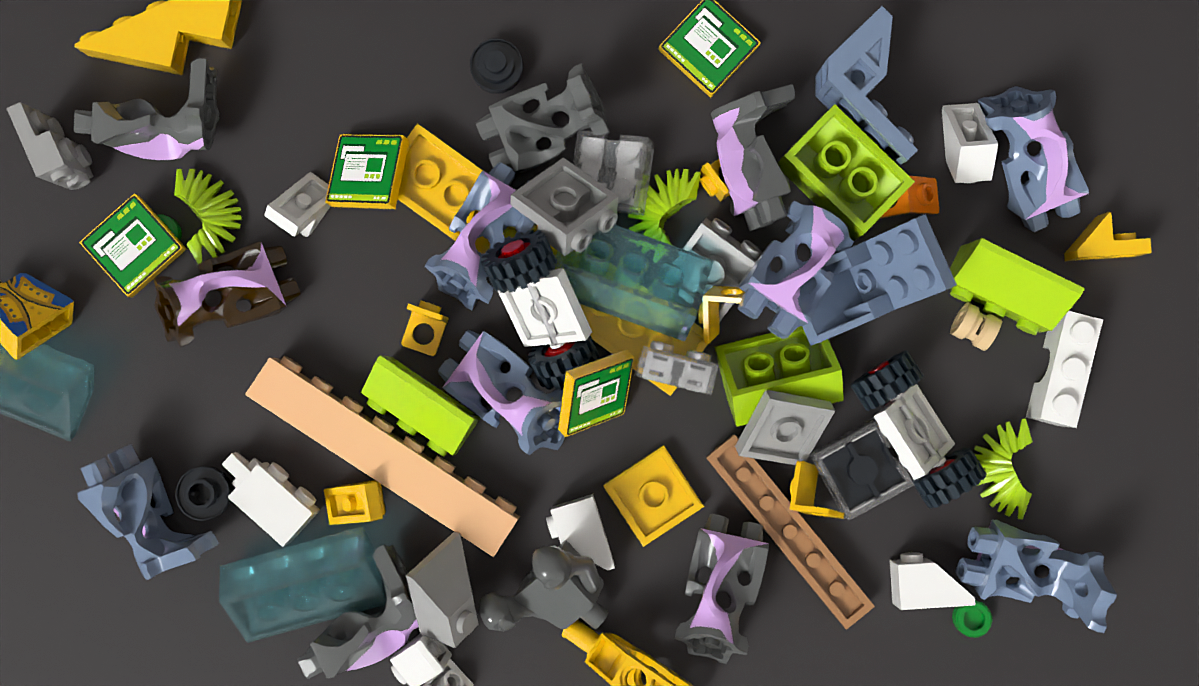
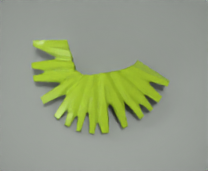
[174,169,242,264]
[628,169,701,263]
[974,419,1033,519]

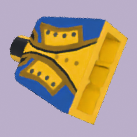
[0,273,74,360]

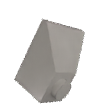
[406,532,479,648]

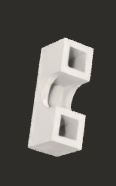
[1026,311,1103,428]

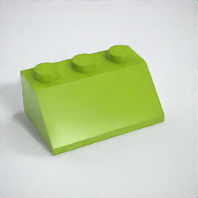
[777,104,915,241]
[950,238,1085,335]
[715,326,844,427]
[361,355,481,457]

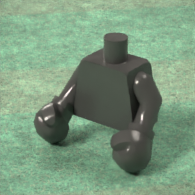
[478,540,608,632]

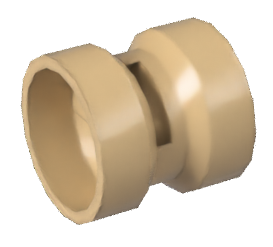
[950,302,1002,351]

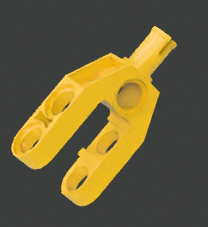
[562,620,693,686]

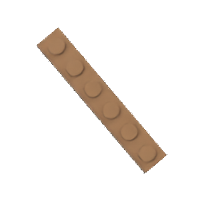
[705,434,875,630]

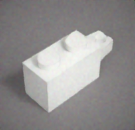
[222,452,320,547]

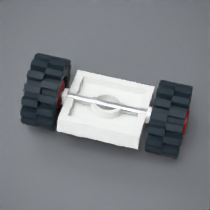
[481,230,600,390]
[850,350,987,509]

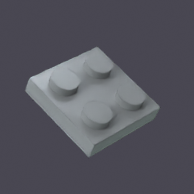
[735,390,835,465]

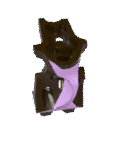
[154,242,300,347]

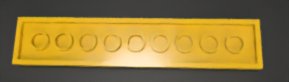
[398,123,709,396]

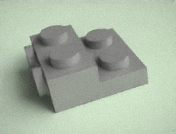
[6,102,94,190]
[510,158,619,256]
[660,218,762,322]

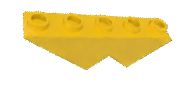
[74,0,242,75]

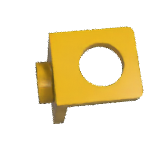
[699,159,730,202]
[698,286,745,343]
[401,300,449,356]
[790,461,844,519]

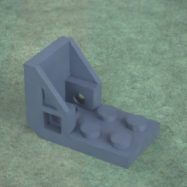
[815,6,918,166]
[802,214,957,346]

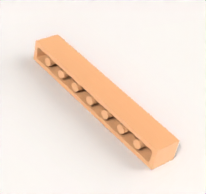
[245,356,520,557]

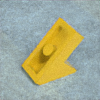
[1064,212,1152,261]
[324,480,385,525]

